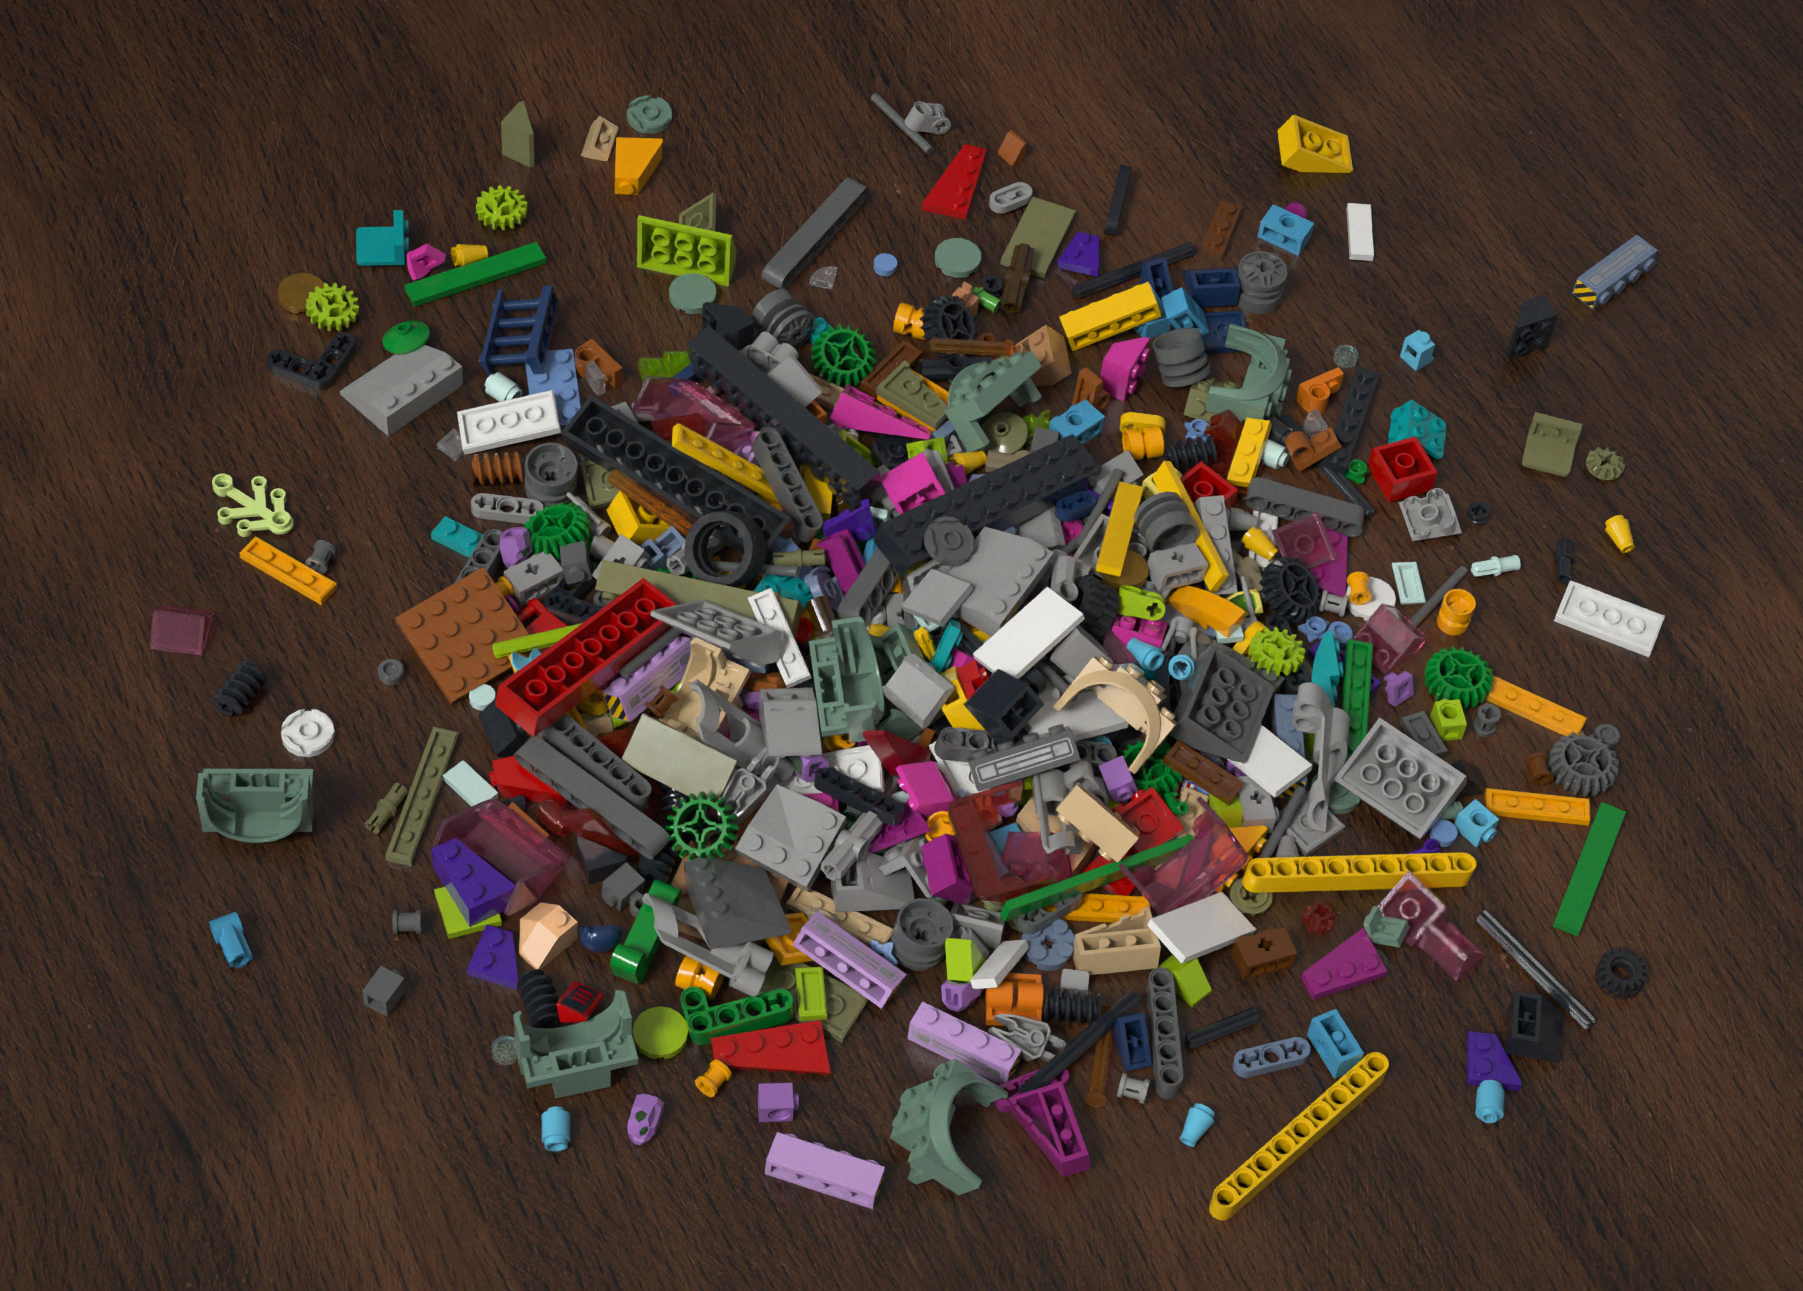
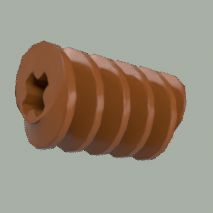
[472,452,523,486]

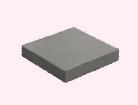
[901,569,973,627]
[1274,791,1345,857]

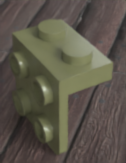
[1184,375,1240,428]
[1522,412,1582,477]

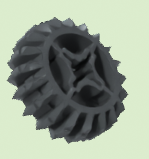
[1548,731,1619,798]

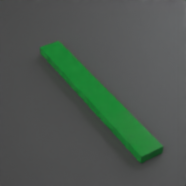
[1000,834,1196,922]

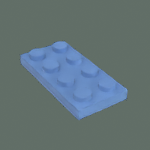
[524,349,581,431]

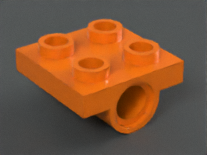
[986,973,1043,1026]

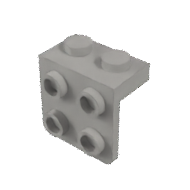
[879,834,935,899]

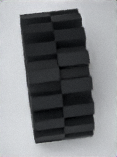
[1595,947,1648,1000]

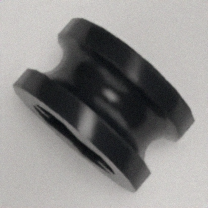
[982,275,1003,298]
[1467,502,1490,526]

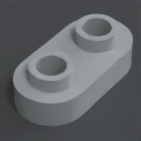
[989,182,1032,213]

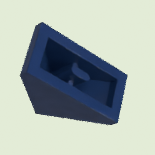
[1139,257,1174,303]
[1112,1012,1152,1072]

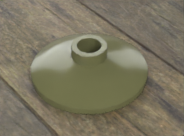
[981,412,1028,454]

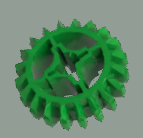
[811,324,876,387]
[524,502,591,560]
[1424,645,1493,711]
[1117,739,1183,800]
[666,791,739,861]

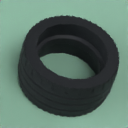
[684,511,767,587]

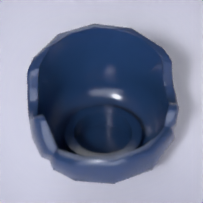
[579,925,622,953]

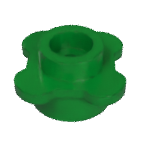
[1344,459,1370,484]

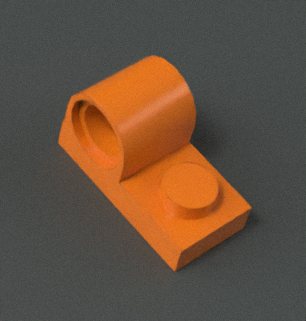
[1296,367,1344,415]

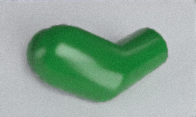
[1162,791,1189,816]

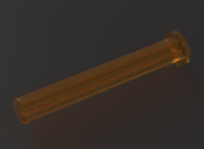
[929,338,1015,356]
[607,470,693,540]
[1085,1004,1114,1107]

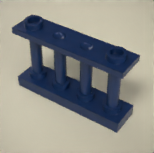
[479,285,560,377]

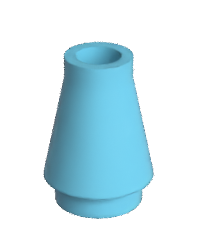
[1126,638,1164,671]
[1168,654,1194,680]
[1179,1103,1215,1147]

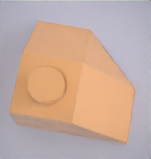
[519,903,578,970]

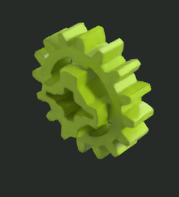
[476,185,527,230]
[306,283,359,331]
[1248,627,1305,676]

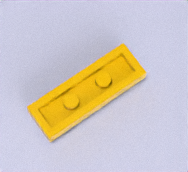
[1226,418,1272,487]

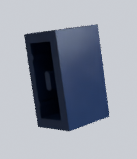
[1182,267,1240,307]

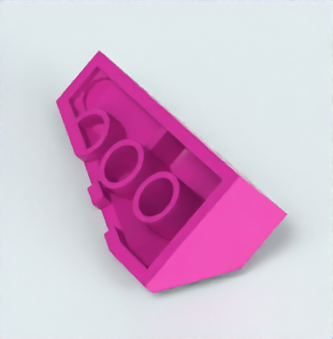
[830,384,932,440]

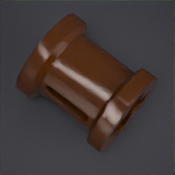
[644,685,679,720]
[1525,752,1554,786]

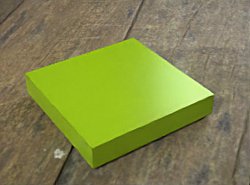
[434,887,502,939]

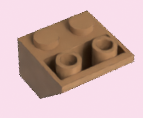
[1010,325,1072,386]

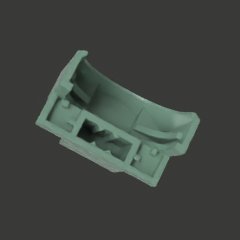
[1205,323,1292,435]
[809,616,885,743]
[196,769,314,843]
[513,990,638,1099]
[890,1059,1008,1195]

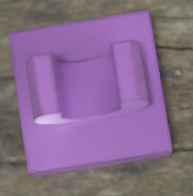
[1384,671,1414,707]

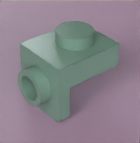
[1364,906,1410,947]

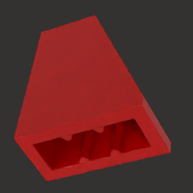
[489,756,567,806]

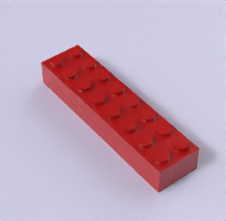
[495,578,677,737]

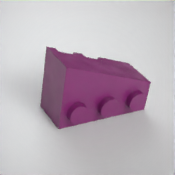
[1008,1081,1090,1177]

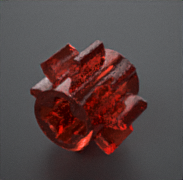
[1302,900,1337,936]

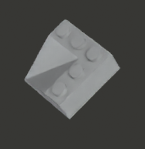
[735,784,847,893]

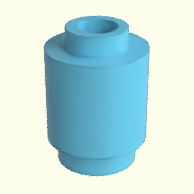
[1475,1080,1505,1123]
[542,1107,570,1151]

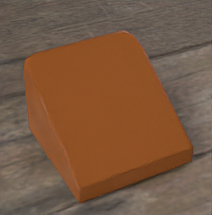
[998,130,1027,166]

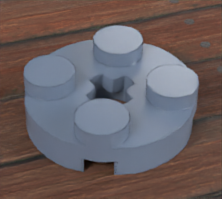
[804,565,844,615]
[1021,919,1075,971]

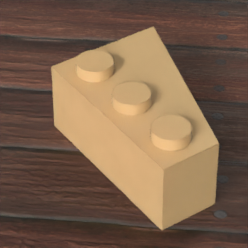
[1056,782,1140,863]
[1016,798,1097,881]
[1073,906,1161,975]

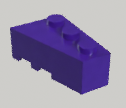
[431,838,519,927]

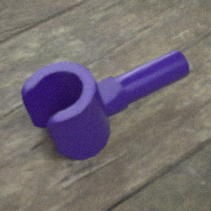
[1405,839,1443,854]

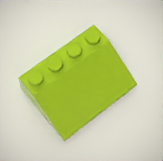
[637,215,736,287]

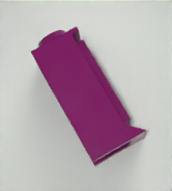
[816,528,866,597]

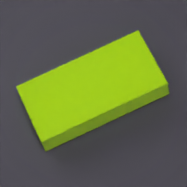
[795,967,827,1021]

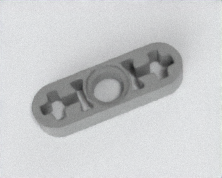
[471,493,544,524]

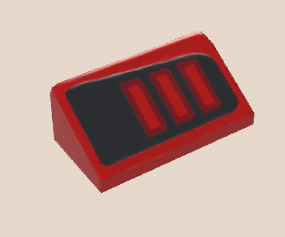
[557,981,604,1023]

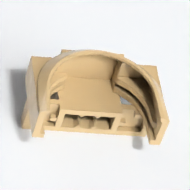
[659,637,751,744]
[1053,656,1178,774]

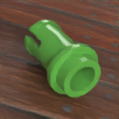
[972,287,1002,313]

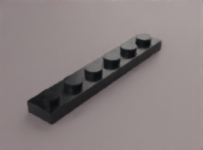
[1322,365,1380,474]

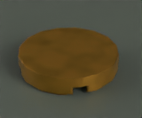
[277,273,324,314]
[1098,549,1149,590]

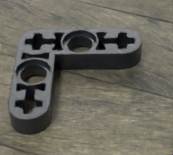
[266,332,356,390]
[544,560,602,625]

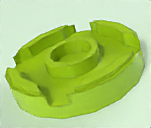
[632,1006,688,1059]

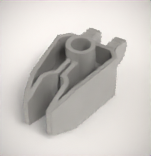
[717,757,775,825]
[988,1014,1067,1062]

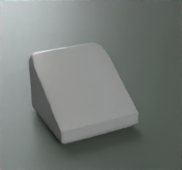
[1059,969,1090,998]

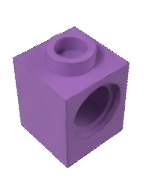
[1099,755,1138,803]
[758,1083,799,1122]

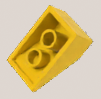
[1277,115,1353,173]
[606,490,693,547]

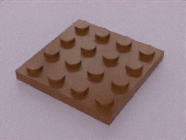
[395,567,540,705]

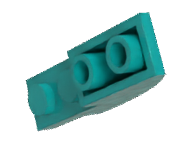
[1311,631,1343,708]

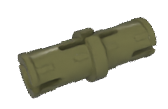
[773,548,825,569]
[365,783,408,834]

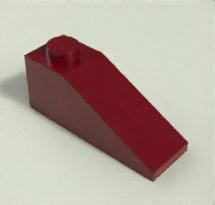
[863,730,931,778]

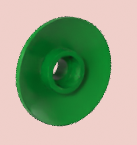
[383,321,430,354]

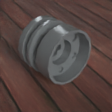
[1237,251,1288,314]
[751,289,815,349]
[1152,328,1211,387]
[525,443,578,509]
[1134,491,1199,553]
[890,898,953,971]

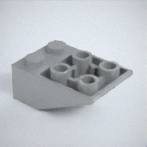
[759,688,822,758]
[830,850,915,912]

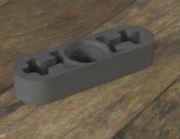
[1016,893,1083,934]

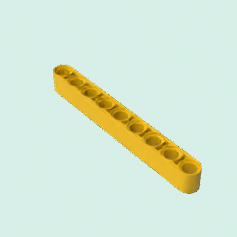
[1242,852,1476,893]
[1209,1052,1389,1220]

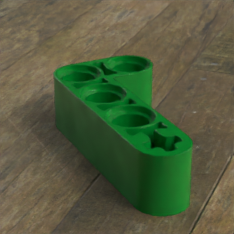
[610,879,682,985]
[681,987,794,1045]

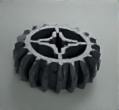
[920,294,978,358]
[1259,556,1322,624]

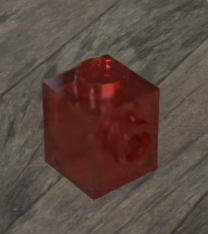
[1204,409,1244,453]

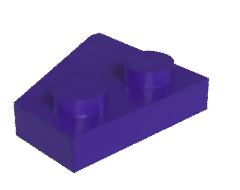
[1057,232,1100,277]
[823,499,876,542]
[467,925,518,990]
[1467,1031,1521,1091]

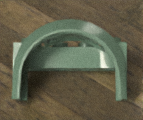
[944,350,1042,452]
[869,623,944,740]

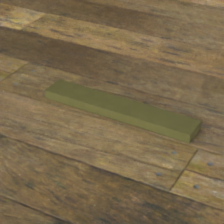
[385,727,459,867]

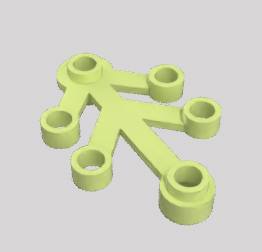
[212,473,294,537]

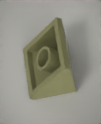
[501,101,534,167]
[679,193,716,231]

